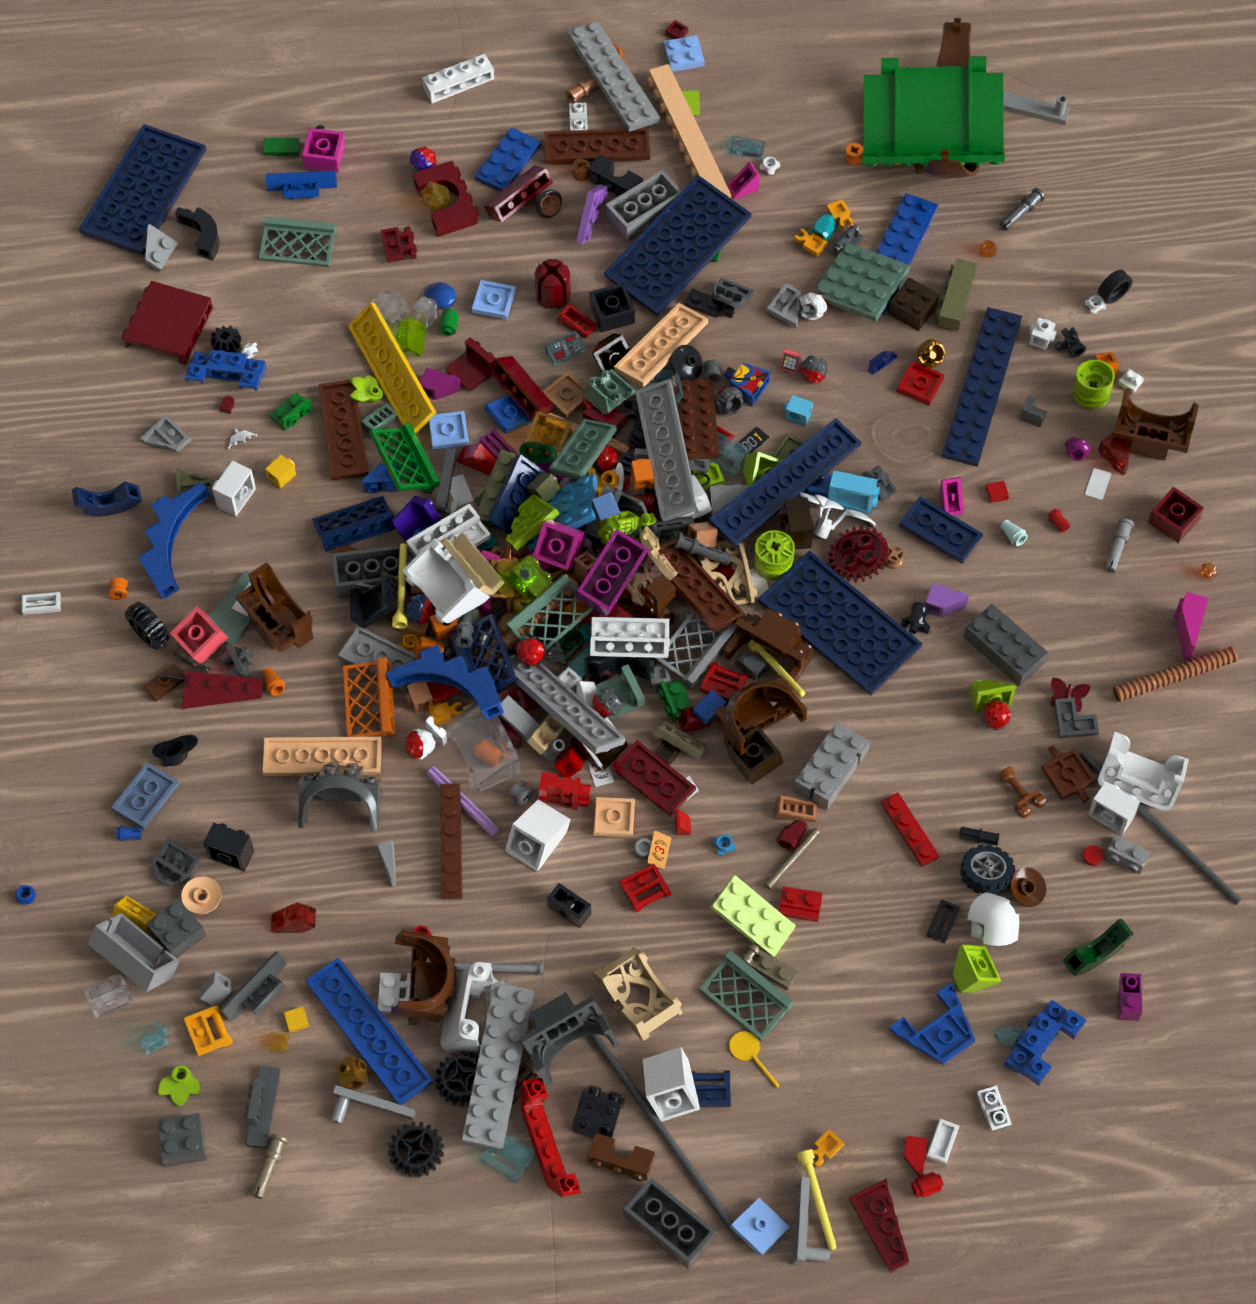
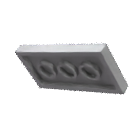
[338,626,416,692]

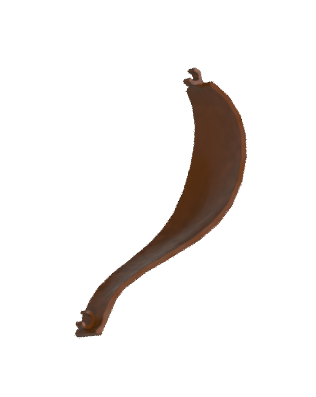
[914,18,980,179]

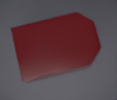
[219,396,235,414]

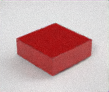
[986,481,1009,503]

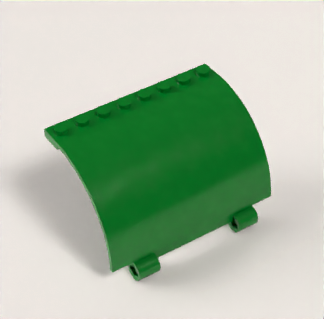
[862,56,1005,167]

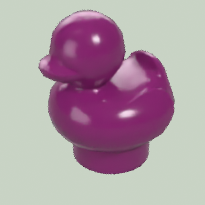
[1065,437,1090,461]

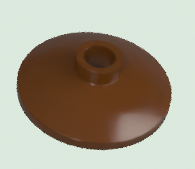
[1010,867,1046,907]

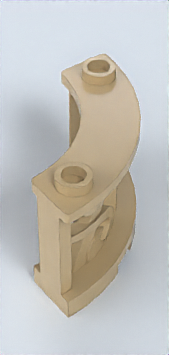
[626,525,678,606]
[695,540,757,605]
[593,947,683,1041]

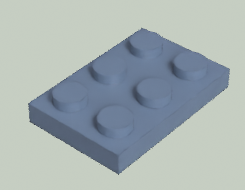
[111,763,180,830]

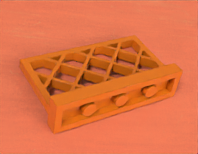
[343,657,396,737]

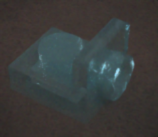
[140,1020,169,1055]

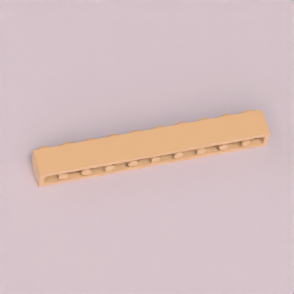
[647,64,731,198]

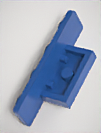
[265,170,337,199]

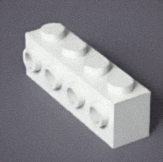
[422,54,494,103]

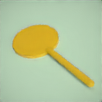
[729,1031,779,1087]

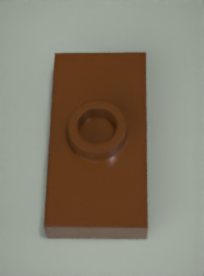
[144,664,185,701]

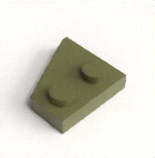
[176,468,215,500]

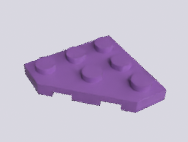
[576,185,608,244]

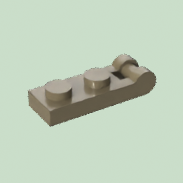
[652,721,708,759]
[741,943,799,990]

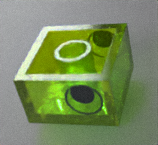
[503,555,554,603]

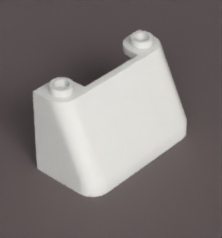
[402,538,490,623]
[1098,732,1189,811]
[440,962,493,1057]

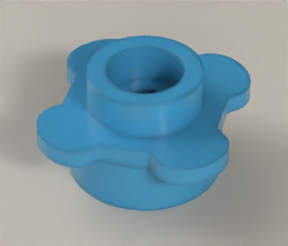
[713,834,736,856]

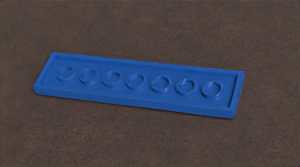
[876,193,938,316]
[305,957,434,1105]

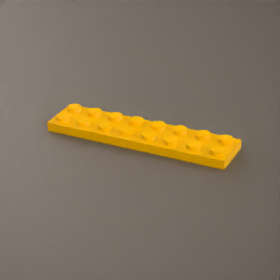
[348,302,436,433]

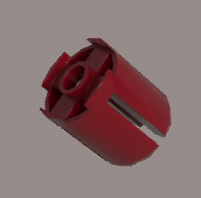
[534,259,571,309]

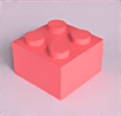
[170,606,229,664]

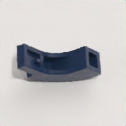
[71,481,142,516]

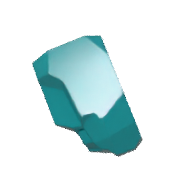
[811,214,835,241]

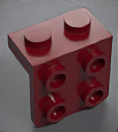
[446,337,496,391]

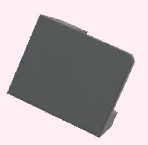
[1020,396,1047,427]

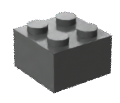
[146,899,206,958]
[158,1113,207,1167]

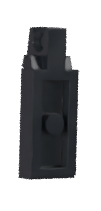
[684,289,735,319]

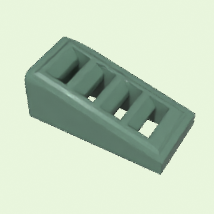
[361,403,398,433]

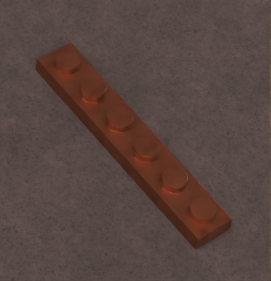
[440,783,463,900]

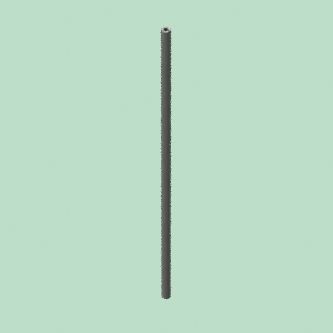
[589,1034,741,1241]

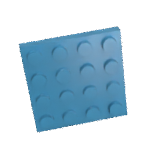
[527,473,597,552]

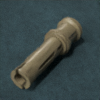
[250,1134,288,1199]

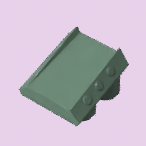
[582,369,635,415]

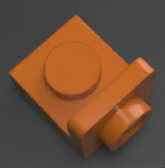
[1095,352,1118,379]

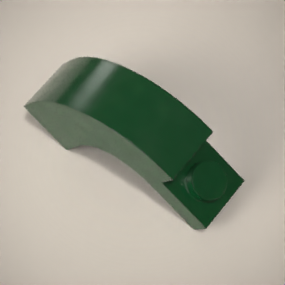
[1062,919,1134,976]

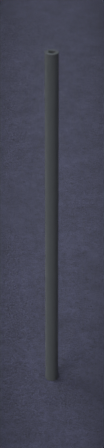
[1080,750,1242,905]

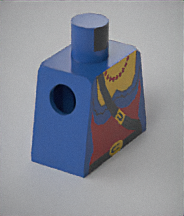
[724,363,771,407]

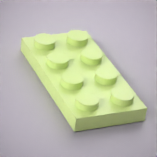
[710,875,796,957]

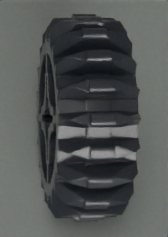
[125,602,170,649]
[434,1051,479,1107]
[388,1121,444,1178]

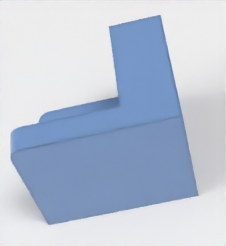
[592,492,621,520]

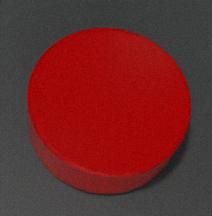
[1083,845,1103,866]

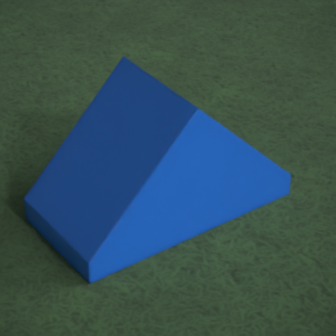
[692,690,728,724]

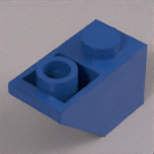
[363,463,401,493]

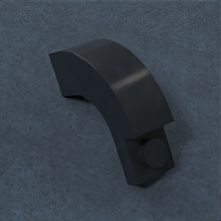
[175,207,220,261]
[585,656,654,681]

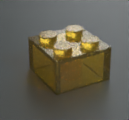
[525,411,572,458]

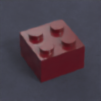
[1148,486,1204,543]

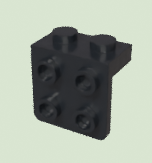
[572,1085,626,1138]

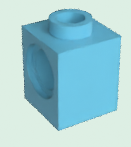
[783,395,813,426]

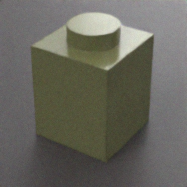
[526,472,561,502]

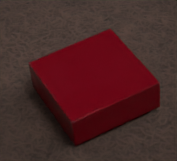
[665,20,689,39]

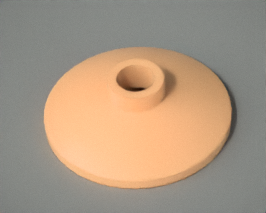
[181,876,222,914]

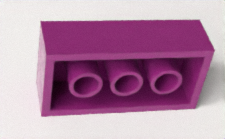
[573,528,649,617]

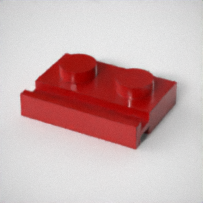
[779,886,823,922]

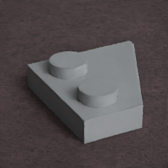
[767,284,801,328]
[140,415,191,453]

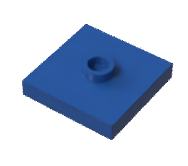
[484,395,534,434]

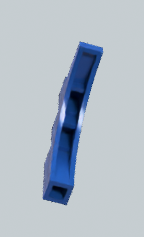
[138,482,211,599]
[386,645,504,720]

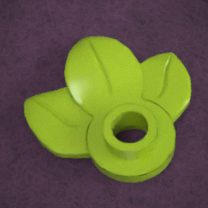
[350,375,383,403]
[158,1066,200,1107]

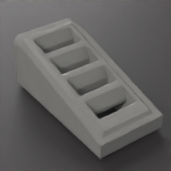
[377,840,396,887]

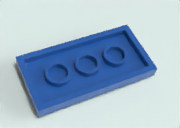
[475,127,541,192]

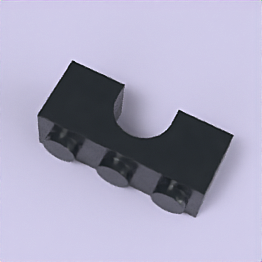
[588,154,643,196]

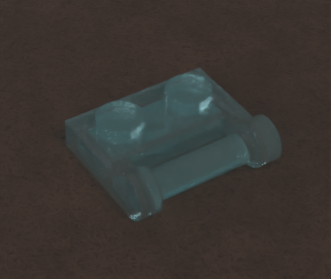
[709,431,750,478]
[480,1133,536,1183]

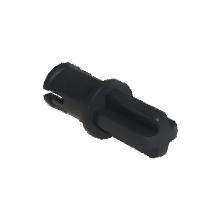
[959,827,1000,846]

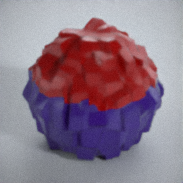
[409,146,437,171]

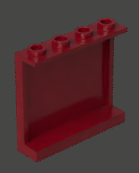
[122,281,213,365]

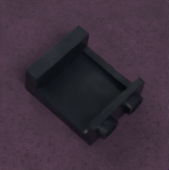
[350,571,398,628]

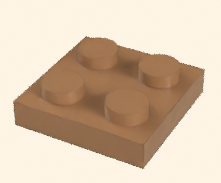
[542,371,586,418]

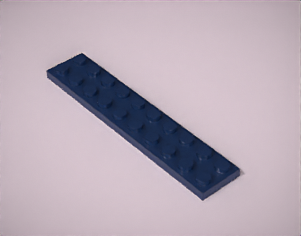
[942,307,1022,467]
[708,418,862,548]

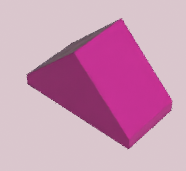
[727,162,759,199]
[939,477,964,515]

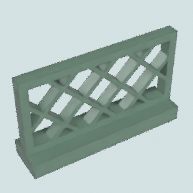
[259,217,337,267]
[506,573,594,651]
[700,950,794,1041]

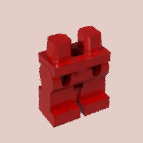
[539,772,591,810]

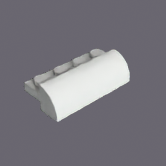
[406,503,491,559]
[590,617,670,658]

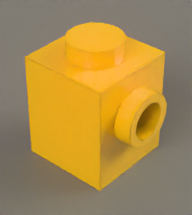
[266,455,296,489]

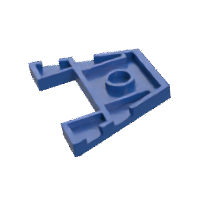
[889,982,975,1066]

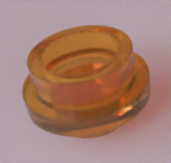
[979,240,997,258]
[1199,563,1218,580]

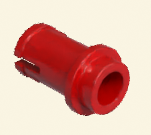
[1047,508,1071,533]

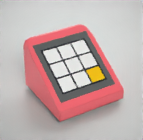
[780,349,802,374]

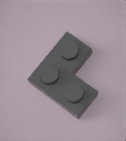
[1054,698,1099,738]

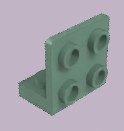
[595,664,645,720]

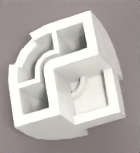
[967,892,1019,946]

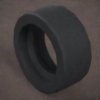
[1098,269,1133,304]

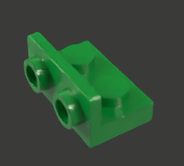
[270,392,312,431]
[657,679,693,722]

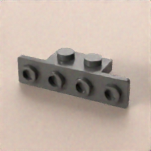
[220,951,287,1022]
[245,1066,280,1148]

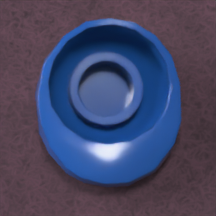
[424,282,456,310]

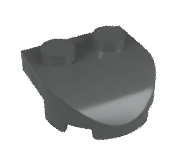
[712,277,754,309]
[152,838,202,885]

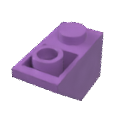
[925,584,969,617]

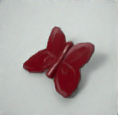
[1050,677,1090,712]

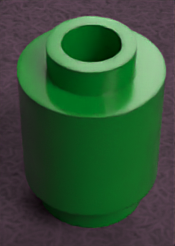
[438,308,459,337]

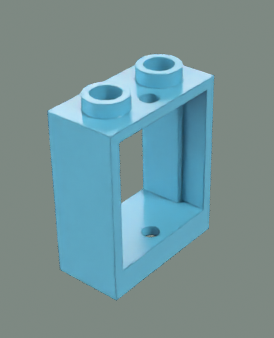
[828,470,880,514]

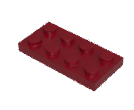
[611,740,696,816]

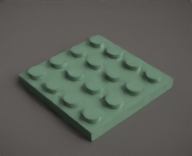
[813,242,910,321]

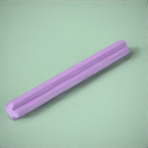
[427,766,499,837]

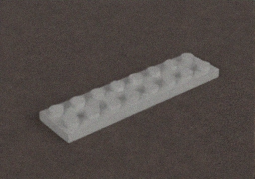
[567,21,660,132]
[635,379,699,522]
[497,655,626,754]
[461,982,534,1151]

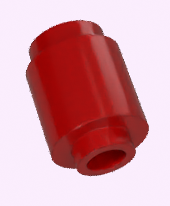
[911,1171,944,1198]

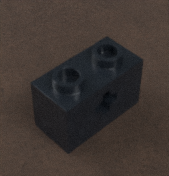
[547,883,592,929]

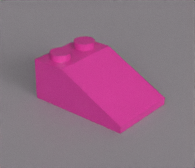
[1174,592,1209,662]

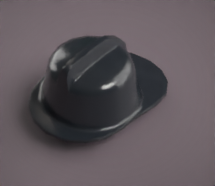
[152,734,198,767]

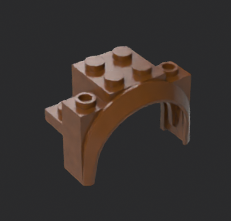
[1114,388,1199,461]
[235,563,314,652]
[723,609,814,683]
[715,676,807,755]
[391,930,457,1026]

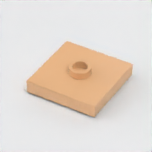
[593,797,635,838]

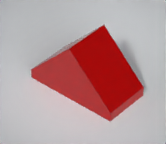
[456,443,497,475]

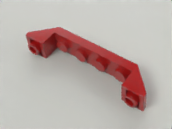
[521,1078,581,1197]

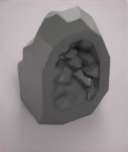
[735,653,769,681]

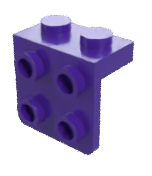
[391,495,443,543]

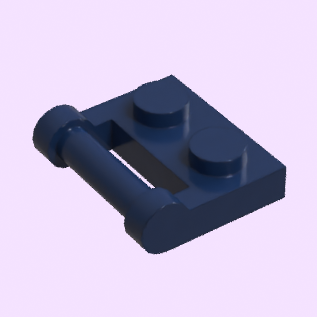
[691,1070,731,1107]

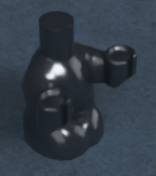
[1054,327,1086,358]
[900,602,930,634]

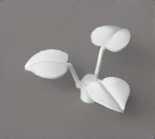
[798,493,876,539]

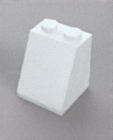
[505,800,571,871]
[643,1047,700,1122]

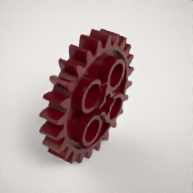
[828,525,890,583]

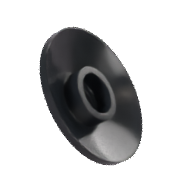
[671,345,703,380]

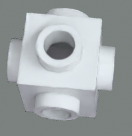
[1029,318,1057,350]

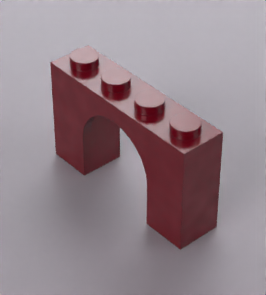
[413,161,479,237]

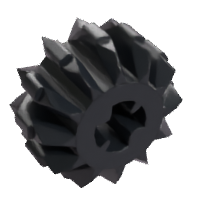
[210,325,242,353]
[627,421,646,450]

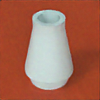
[1000,520,1028,546]

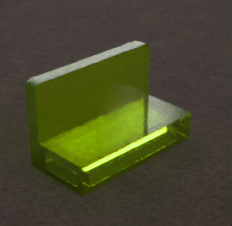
[396,317,426,357]

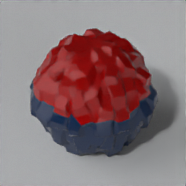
[405,594,434,624]

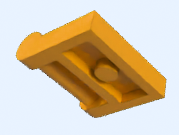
[184,1006,233,1056]

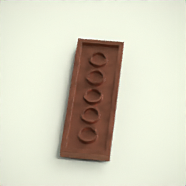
[544,128,650,164]
[676,379,720,460]
[318,380,369,481]
[645,539,745,632]

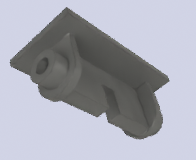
[828,225,864,256]

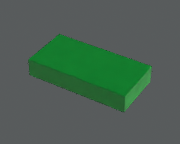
[263,138,300,156]

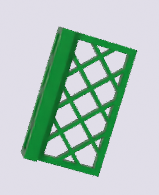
[369,424,440,493]

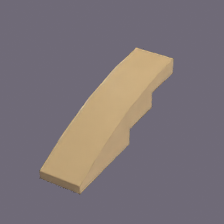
[527,714,564,755]

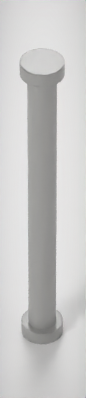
[455,962,544,975]

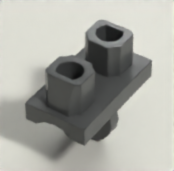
[863,465,897,501]
[220,643,254,677]

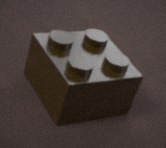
[888,278,940,331]
[781,497,813,550]
[726,726,783,785]

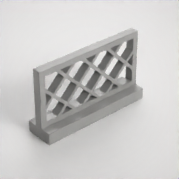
[655,610,736,688]

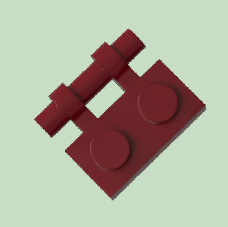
[381,226,417,263]

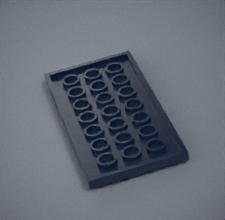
[79,124,207,255]
[604,175,752,316]
[758,551,923,696]

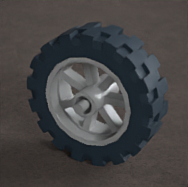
[960,845,1015,895]

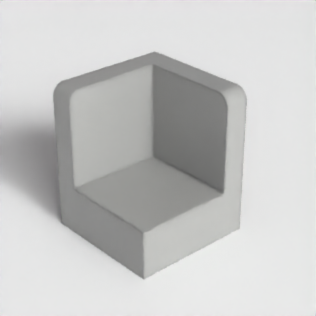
[200,971,232,1006]

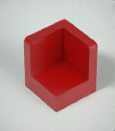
[554,745,584,778]

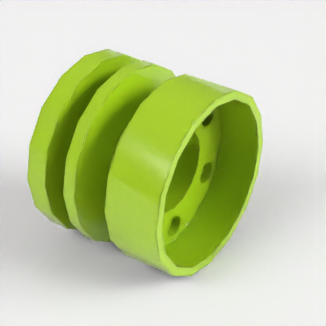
[1072,360,1115,409]
[754,530,795,580]

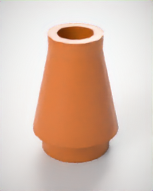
[262,667,285,696]

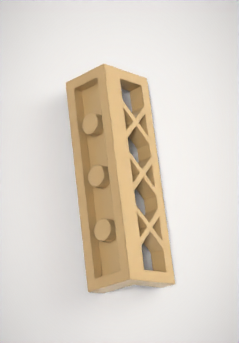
[441,533,505,596]

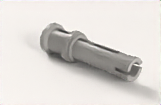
[1104,518,1134,573]

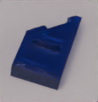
[868,351,898,375]

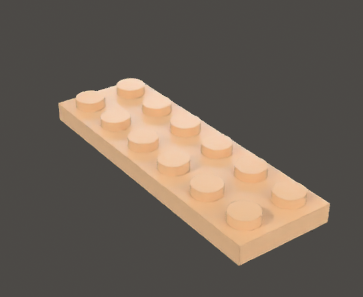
[614,303,708,388]
[263,737,382,776]

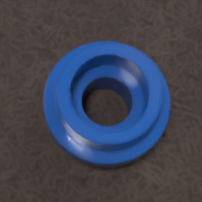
[15,885,36,905]

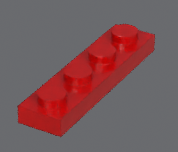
[881,792,939,867]

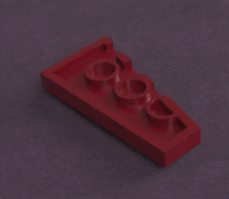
[182,671,264,709]
[849,1179,909,1273]

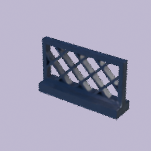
[312,496,395,552]
[449,614,517,690]

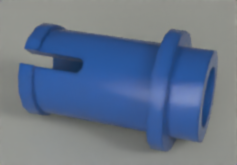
[116,825,141,841]

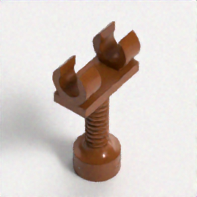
[998,766,1047,818]

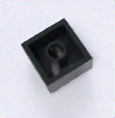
[589,283,635,332]
[203,822,254,872]

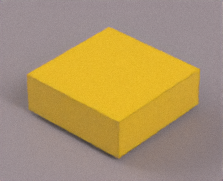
[284,1006,309,1033]

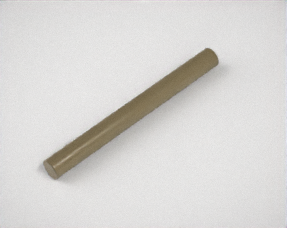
[765,828,820,889]

